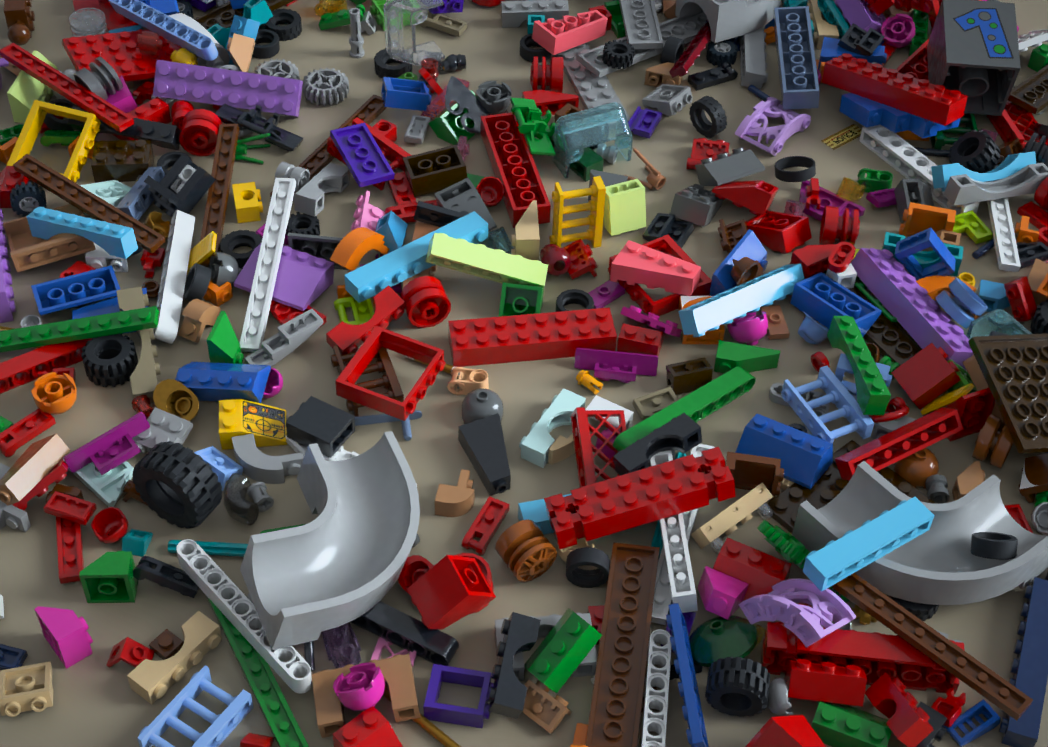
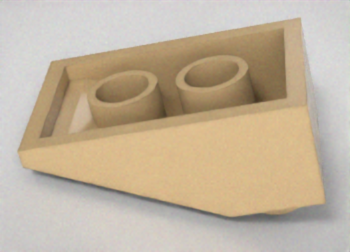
[511,200,540,260]

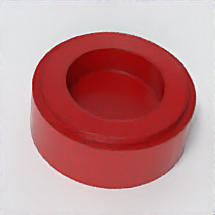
[811,351,830,372]

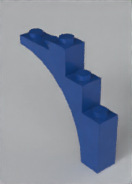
[839,93,960,138]

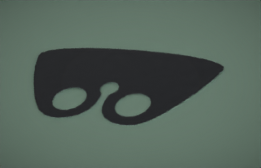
[445,76,490,133]

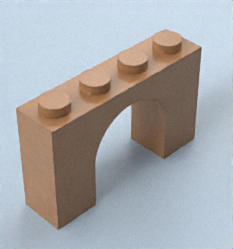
[312,654,421,738]

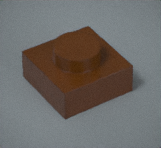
[149,629,184,660]

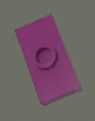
[866,188,897,208]
[588,280,625,309]

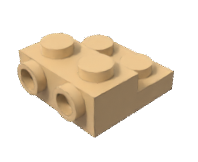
[0,661,54,717]

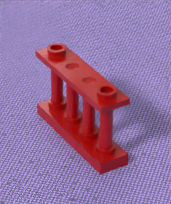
[327,117,412,191]

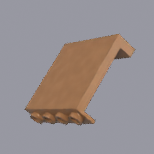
[3,204,96,272]

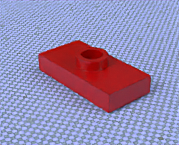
[43,491,97,525]

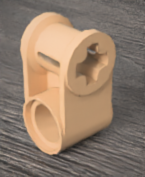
[447,367,489,395]

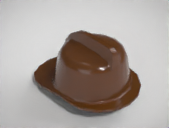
[730,257,764,286]

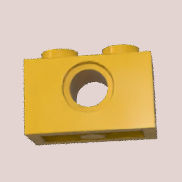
[232,182,263,223]

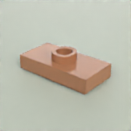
[760,305,790,340]

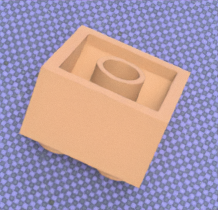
[227,33,255,72]

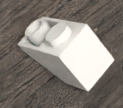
[85,243,128,272]

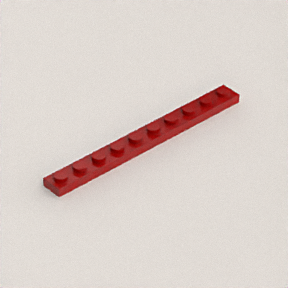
[0,43,134,132]

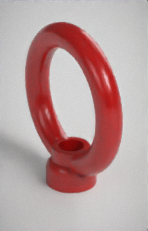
[868,397,910,423]

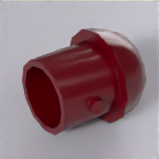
[540,244,571,276]

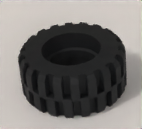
[132,441,222,529]

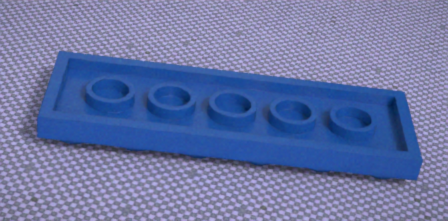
[666,603,709,747]

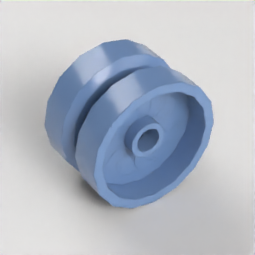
[935,277,988,329]

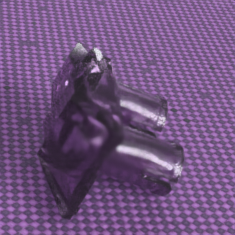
[322,622,362,669]

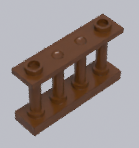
[331,345,404,417]

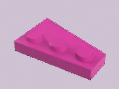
[620,305,682,337]

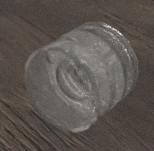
[69,8,109,37]

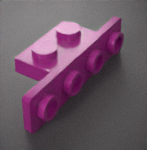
[574,348,658,383]
[64,412,150,475]

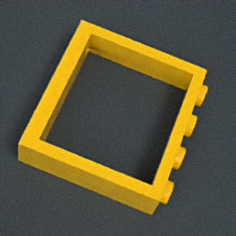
[7,100,101,183]

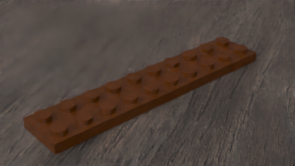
[586,542,659,747]

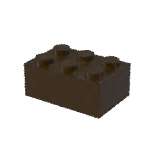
[91,139,154,183]
[403,145,468,197]

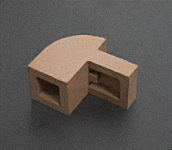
[178,299,221,343]
[435,469,474,517]

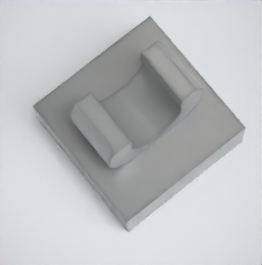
[360,11,377,35]

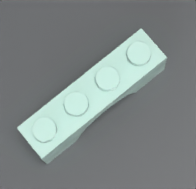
[519,388,586,468]

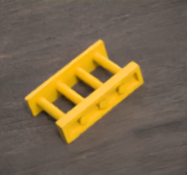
[549,176,606,248]

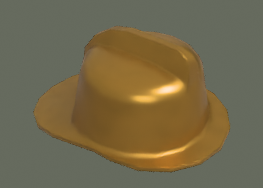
[153,379,199,421]

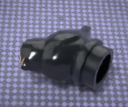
[440,54,466,72]

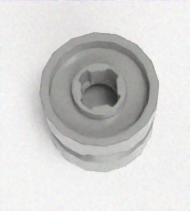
[274,162,310,192]

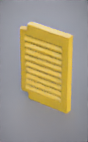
[187,231,217,275]
[920,383,974,415]

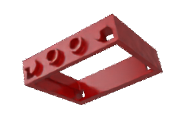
[608,234,712,316]
[335,326,446,421]

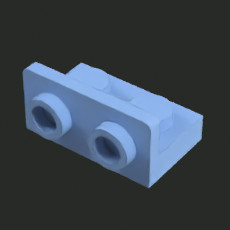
[194,446,243,491]

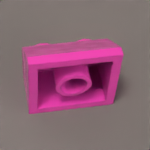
[34,606,93,669]

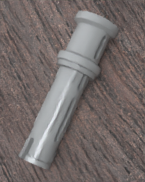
[349,8,365,58]

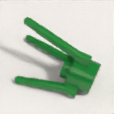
[235,133,271,164]

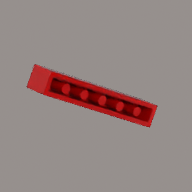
[835,407,963,481]

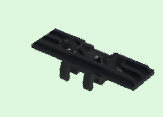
[215,104,303,152]

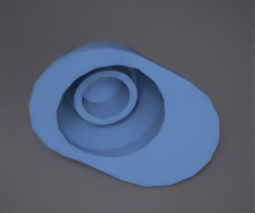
[798,312,829,344]

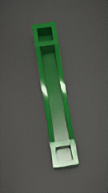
[827,315,891,415]

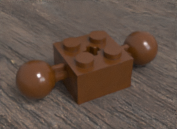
[4,0,35,46]

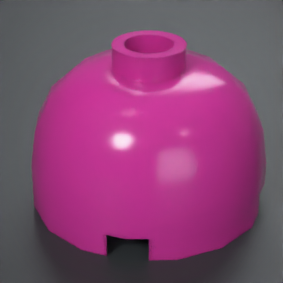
[881,13,916,48]
[727,311,768,346]
[333,662,385,711]

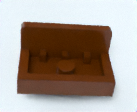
[718,219,748,254]

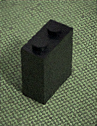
[286,396,355,458]

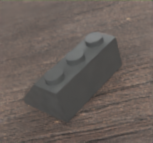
[695,147,765,186]
[288,233,348,270]

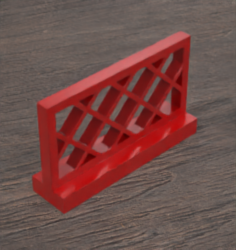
[987,101,1048,149]
[570,407,627,487]

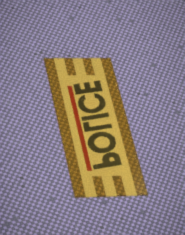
[821,124,862,150]

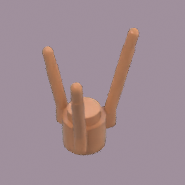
[624,148,666,190]

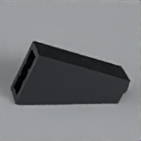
[458,413,511,496]

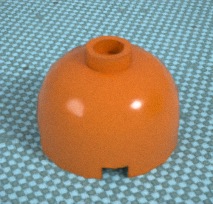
[31,372,77,415]

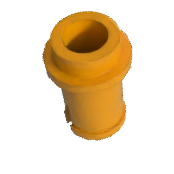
[576,370,603,395]

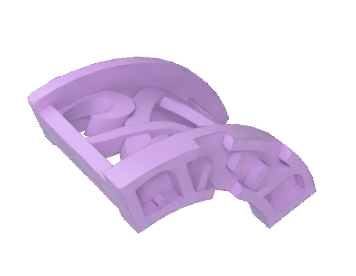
[735,97,811,156]
[738,579,856,648]

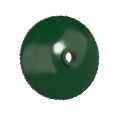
[689,615,758,667]

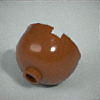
[894,448,939,489]

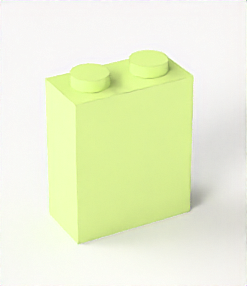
[604,179,646,236]

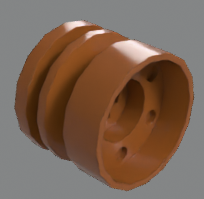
[495,519,557,582]

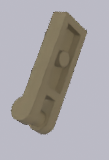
[419,11,467,37]

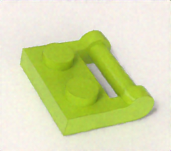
[334,296,374,325]

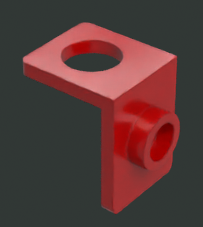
[106,637,154,668]

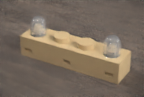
[691,482,773,554]

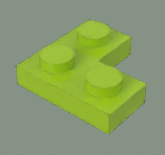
[952,210,993,244]

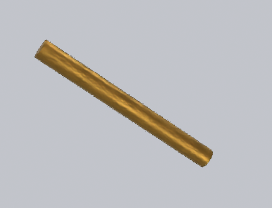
[383,689,461,747]

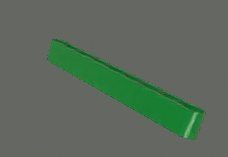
[613,366,756,452]

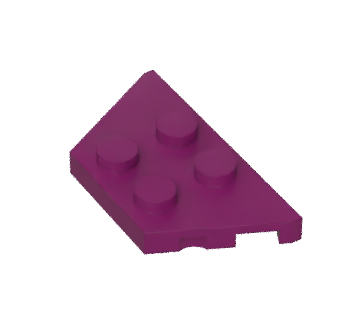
[798,180,865,221]

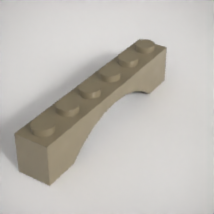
[116,286,162,406]

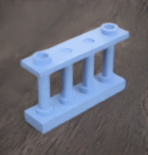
[781,365,874,443]
[137,665,254,747]

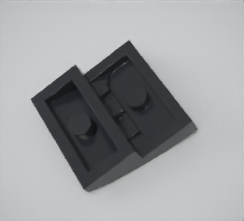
[837,23,885,56]
[642,213,694,248]

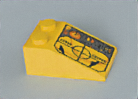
[219,399,287,450]

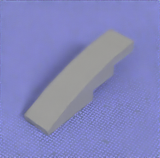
[244,309,324,366]

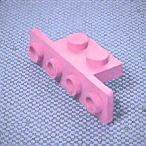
[351,190,385,231]

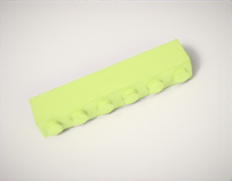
[426,233,548,288]

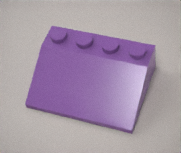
[834,0,886,34]
[234,243,334,311]

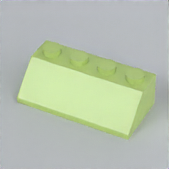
[7,51,58,123]

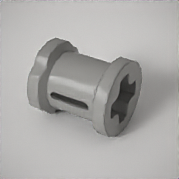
[247,482,274,512]

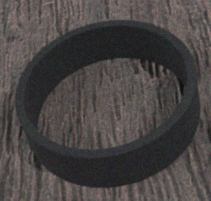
[775,156,816,182]

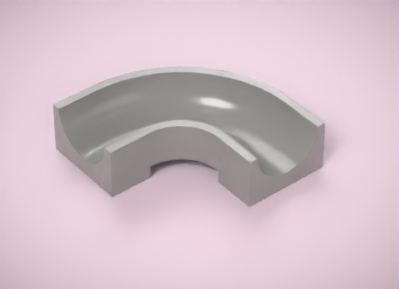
[675,0,781,43]
[240,431,420,650]
[792,461,1048,605]

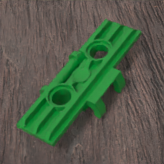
[510,97,557,156]

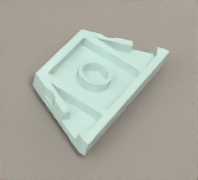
[63,458,134,507]

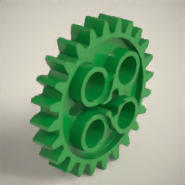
[757,520,810,570]

